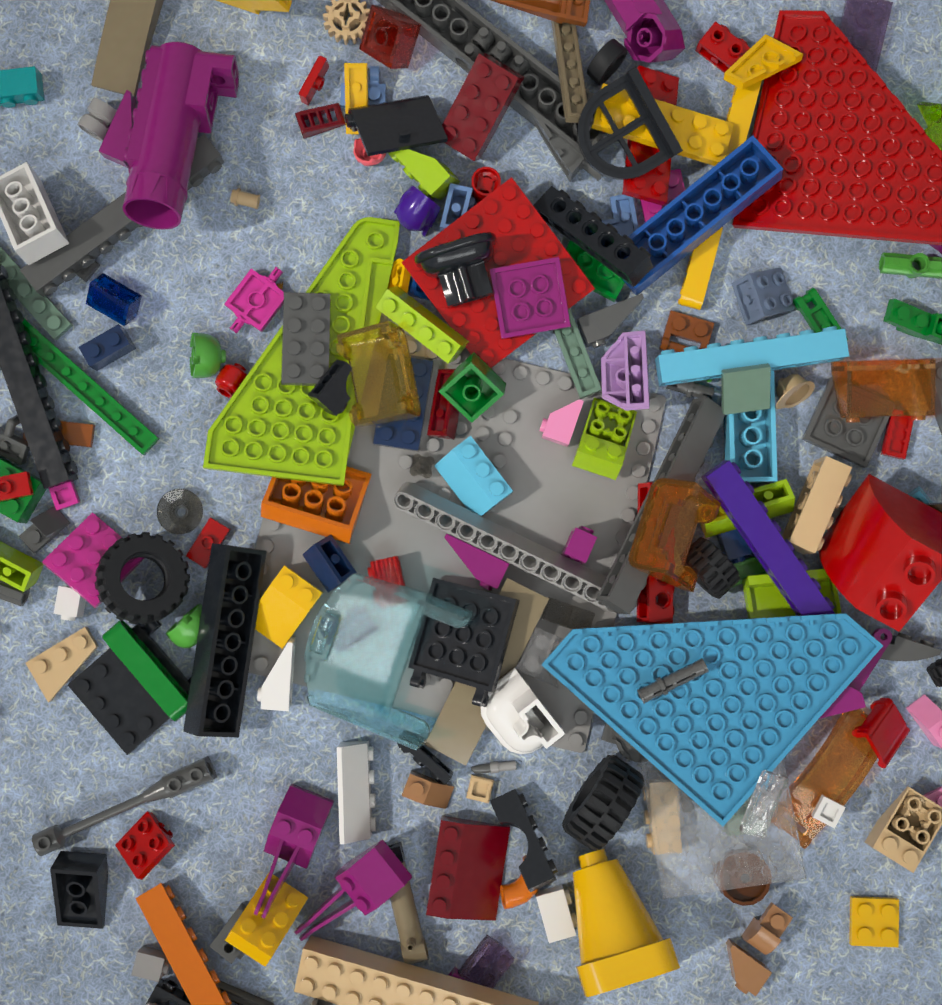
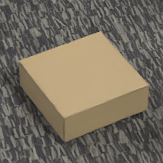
[466,774,494,803]

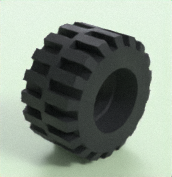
[679,537,741,599]

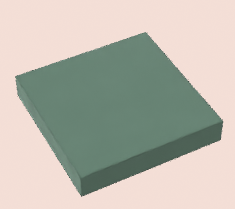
[721,363,771,415]

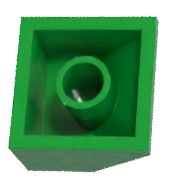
[439,352,506,423]

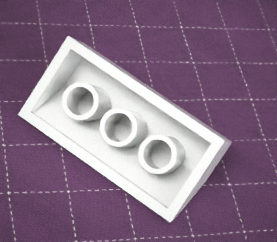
[337,741,376,844]

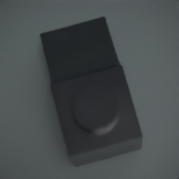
[308,360,352,416]

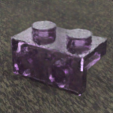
[458,935,514,989]

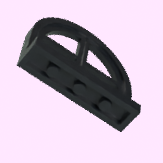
[577,67,683,180]

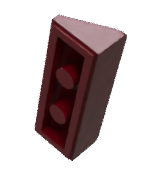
[427,369,459,440]

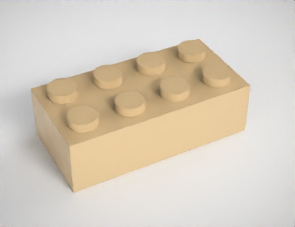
[782,456,852,555]

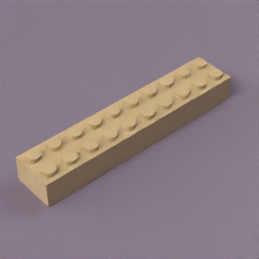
[294,935,539,1005]

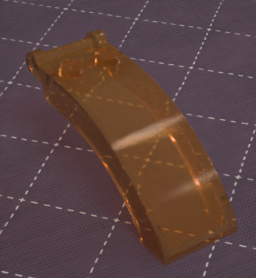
[766,709,878,849]

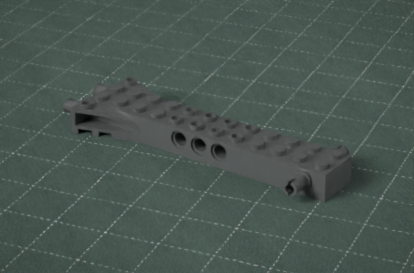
[373,0,628,182]

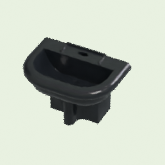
[414,232,496,308]

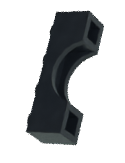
[490,789,558,892]

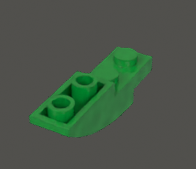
[883,299,942,345]

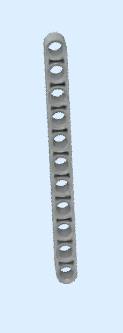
[393,482,616,613]

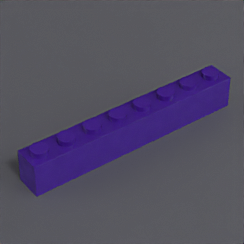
[701,460,835,616]

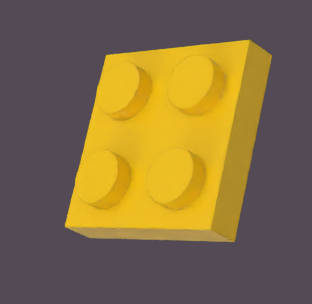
[849,896,899,948]

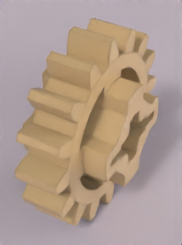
[323,0,372,45]

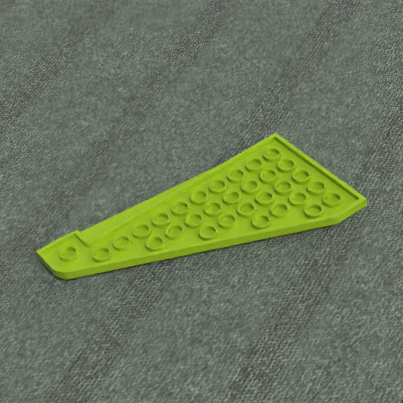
[203,217,400,486]

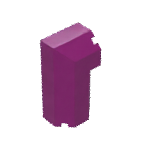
[604,0,685,63]

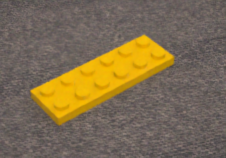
[591,83,733,166]

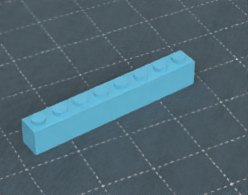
[655,326,849,387]

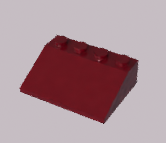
[426,815,510,921]

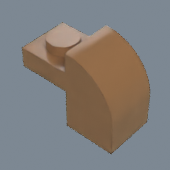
[741,902,793,955]

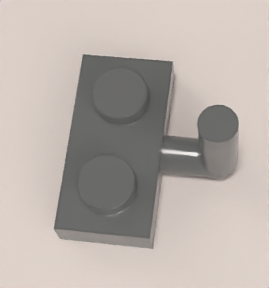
[0,415,30,465]

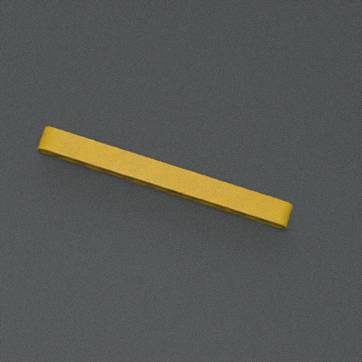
[678,80,762,310]

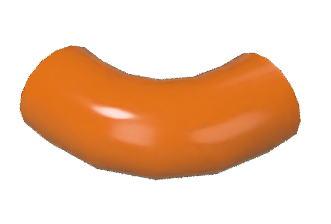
[500,855,540,909]

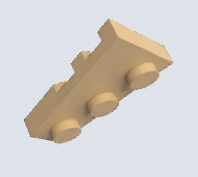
[26,627,98,703]

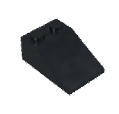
[50,851,108,929]

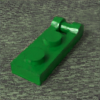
[793,287,848,340]

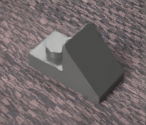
[19,506,70,553]

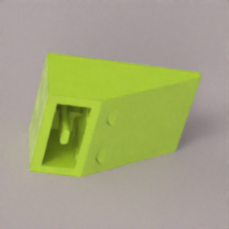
[388,149,461,200]
[572,397,637,480]

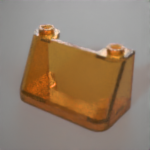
[831,359,936,423]
[628,478,721,592]

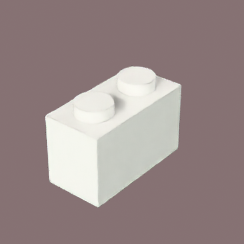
[536,884,577,943]

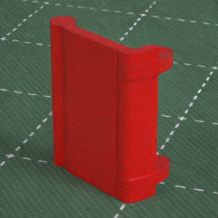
[852,698,910,768]

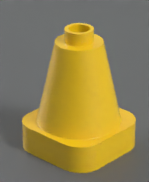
[573,849,680,997]

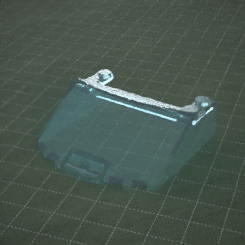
[304,573,472,750]

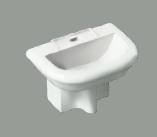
[481,668,565,754]

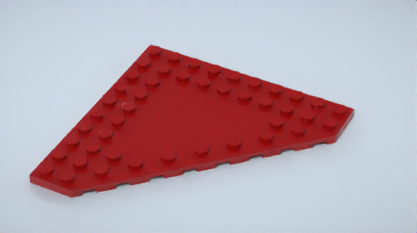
[732,10,942,245]

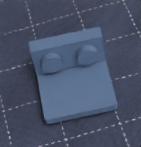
[731,268,795,326]

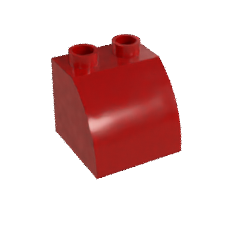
[818,474,942,632]

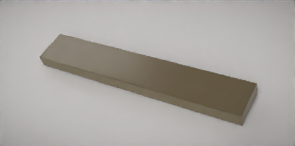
[551,21,587,123]

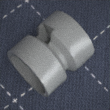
[77,97,117,142]

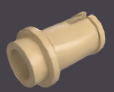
[230,188,260,209]

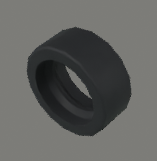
[587,39,628,85]

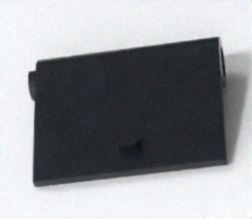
[345,95,448,156]

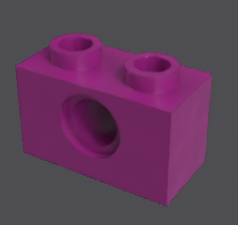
[561,525,597,564]

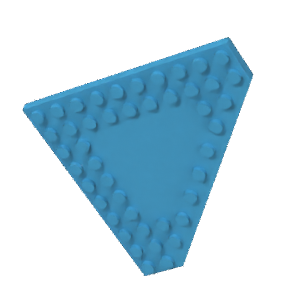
[541,613,883,826]

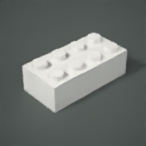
[0,162,69,265]

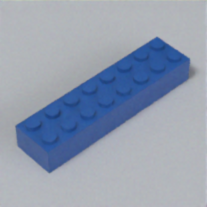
[622,135,783,295]

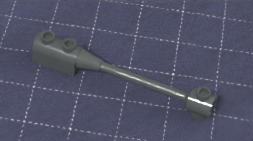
[32,756,217,856]

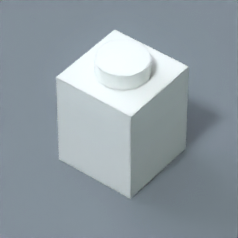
[53,586,86,621]

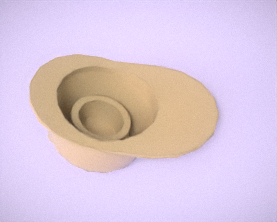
[775,374,815,409]

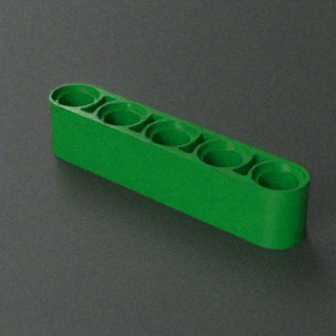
[102,620,189,722]

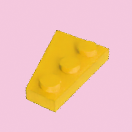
[724,34,803,90]

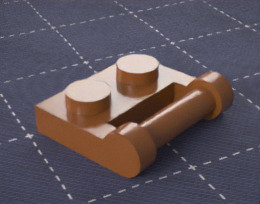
[659,310,714,352]

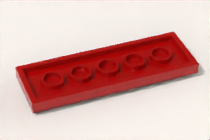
[622,65,679,206]

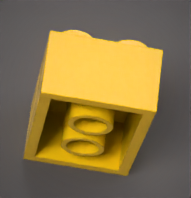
[225,873,309,967]

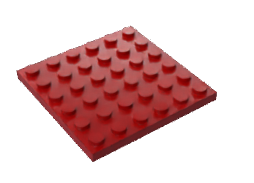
[401,177,595,368]

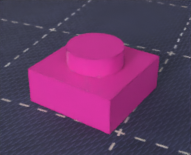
[49,481,81,510]

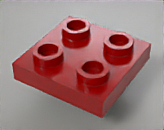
[115,811,175,880]

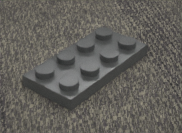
[281,292,331,386]

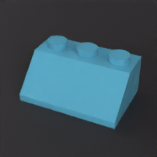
[435,436,513,516]

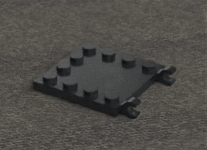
[408,578,520,707]
[68,621,192,755]

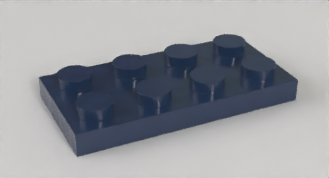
[373,354,434,452]

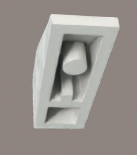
[257,637,296,711]

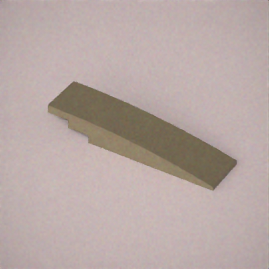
[91,0,164,97]
[425,578,549,766]

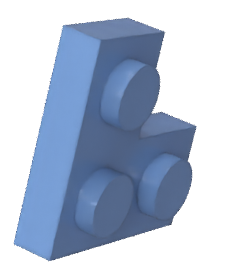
[592,195,639,236]

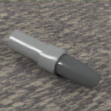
[471,761,516,774]

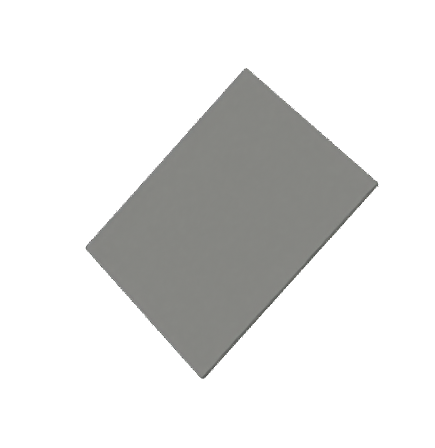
[249,328,666,753]

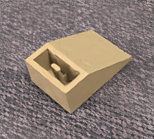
[865,786,942,873]

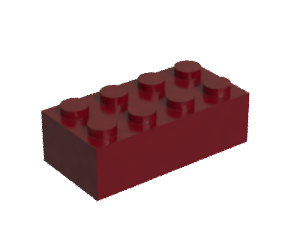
[442,53,524,161]

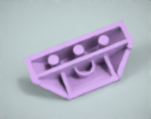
[601,331,650,411]

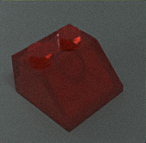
[359,5,421,69]

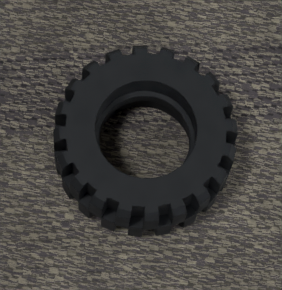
[95,532,190,625]
[562,755,644,851]

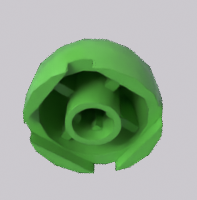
[190,333,226,378]
[165,604,202,648]

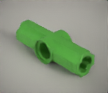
[879,252,942,279]

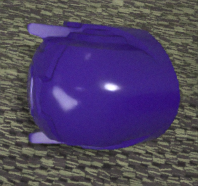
[394,185,441,236]

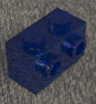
[86,273,142,326]

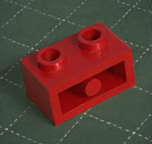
[695,21,750,73]

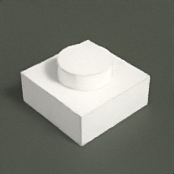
[811,794,846,829]

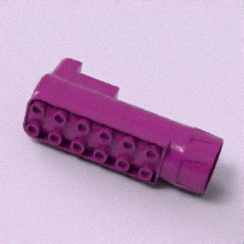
[123,41,239,230]

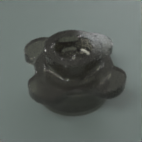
[410,454,435,479]

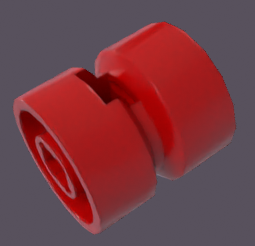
[471,167,501,203]

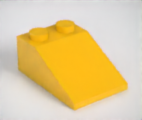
[255,566,324,649]

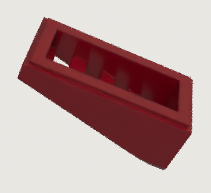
[295,103,346,139]

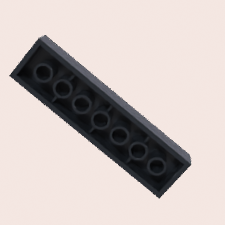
[183,543,267,738]

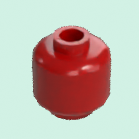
[215,363,247,398]

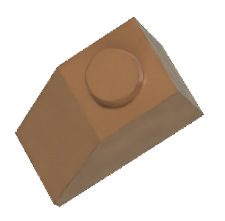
[402,770,454,809]
[726,939,772,996]

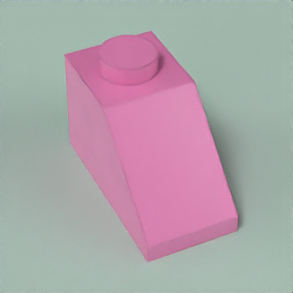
[539,399,584,447]
[906,694,942,748]

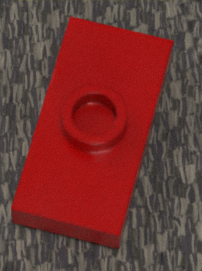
[299,55,329,106]
[881,410,915,460]
[0,471,34,502]
[186,517,231,568]

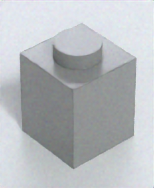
[131,946,171,982]

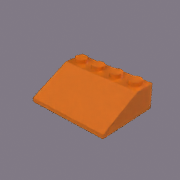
[261,466,372,544]

